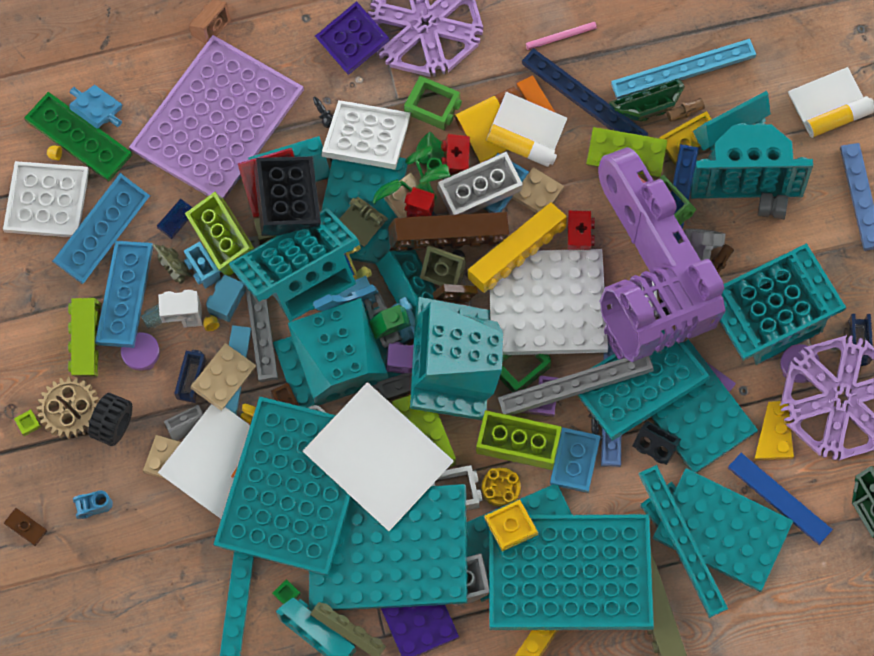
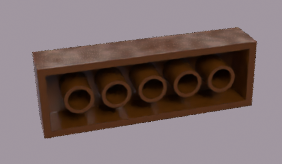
[388,212,510,252]

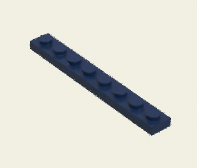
[522,48,648,136]

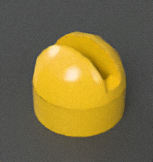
[47,145,62,161]
[203,315,220,331]

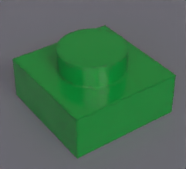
[272,579,301,605]

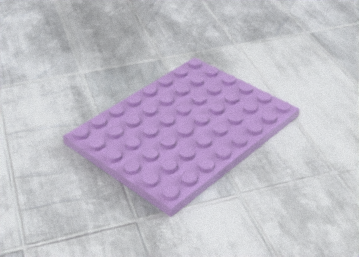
[129,35,304,200]

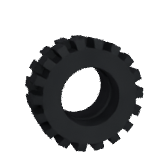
[88,392,133,446]

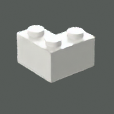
[158,290,203,328]

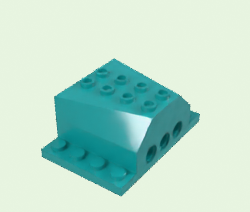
[690,123,813,199]
[229,208,360,322]
[720,243,846,365]
[410,297,503,421]
[273,298,402,408]

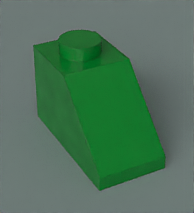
[369,305,411,339]

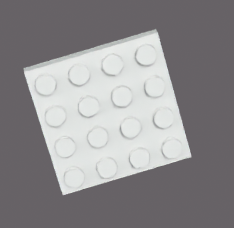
[322,100,411,169]
[3,161,89,238]

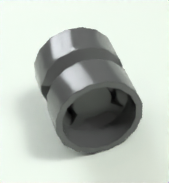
[758,192,788,220]

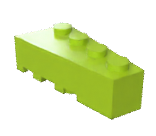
[68,298,101,377]

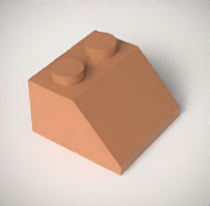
[189,0,231,45]

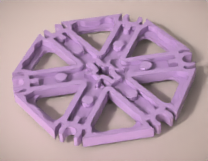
[368,0,483,77]
[780,335,874,460]

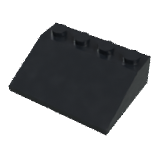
[254,156,321,236]

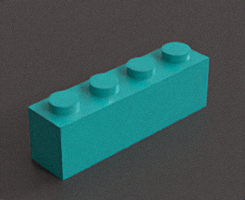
[276,598,356,656]

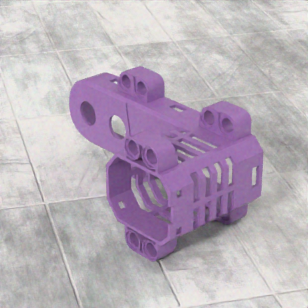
[598,147,725,362]

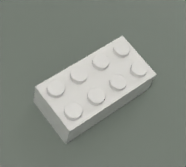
[437,152,523,215]

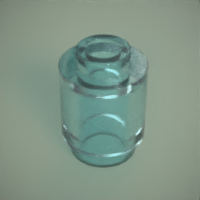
[141,303,162,329]

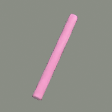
[526,22,597,50]

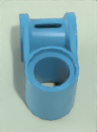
[73,490,113,519]

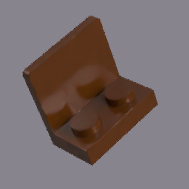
[433,284,478,306]

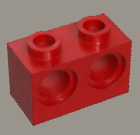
[404,187,435,217]

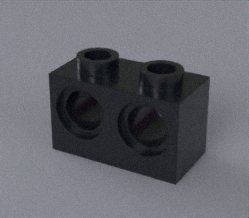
[632,421,681,465]

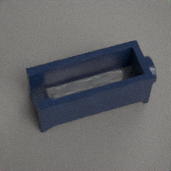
[848,314,873,366]
[174,350,207,403]

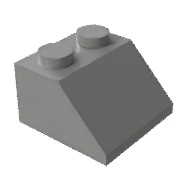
[453,554,489,607]

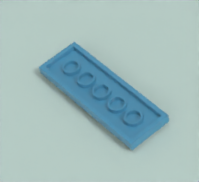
[52,173,150,284]
[95,241,153,348]

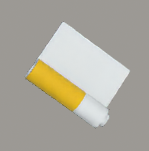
[788,67,874,138]
[486,92,567,167]

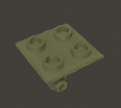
[339,197,388,247]
[153,244,193,284]

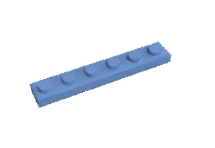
[840,143,874,251]

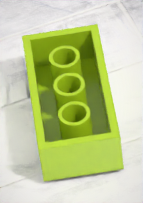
[586,127,667,178]
[185,192,255,276]
[392,395,456,468]
[476,410,562,470]

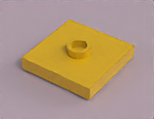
[484,500,538,552]

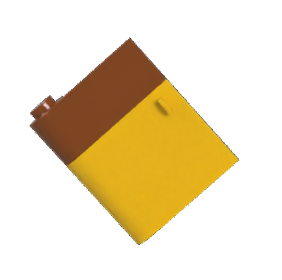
[454,86,523,163]

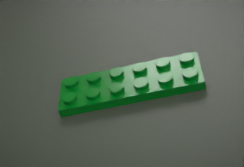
[24,92,133,182]

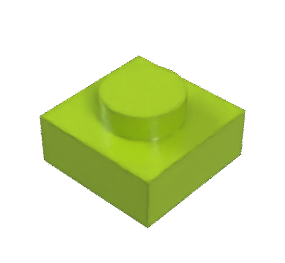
[14,409,41,437]

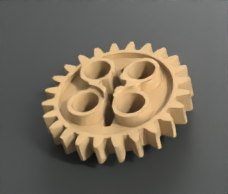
[37,377,100,439]

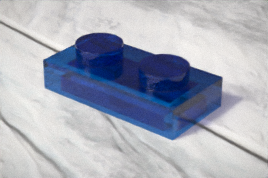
[157,198,193,239]

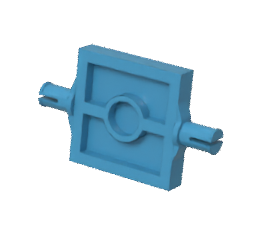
[69,84,122,129]

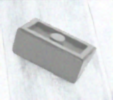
[164,405,203,441]

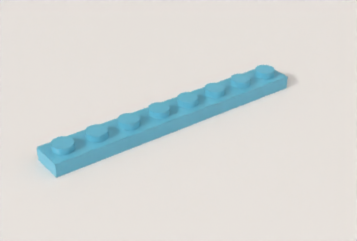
[611,39,756,99]

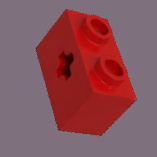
[441,134,470,176]
[568,210,595,250]

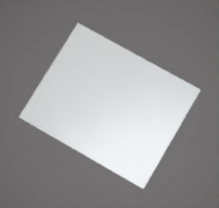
[303,382,454,531]
[158,404,250,519]

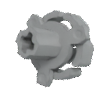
[678,229,726,261]

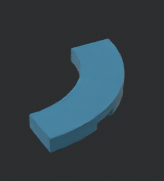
[313,284,379,311]

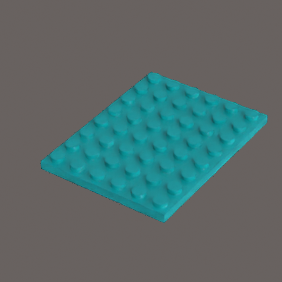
[213,396,351,576]
[309,484,468,612]
[489,514,654,630]

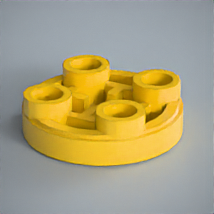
[481,468,521,507]

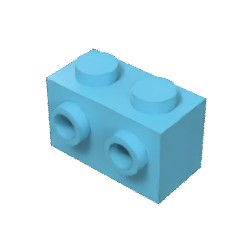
[184,241,221,289]

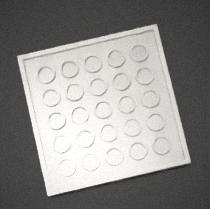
[490,249,608,355]

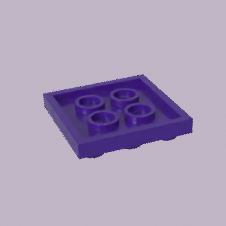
[315,1,390,75]
[381,605,459,656]

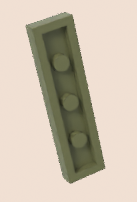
[310,602,386,656]

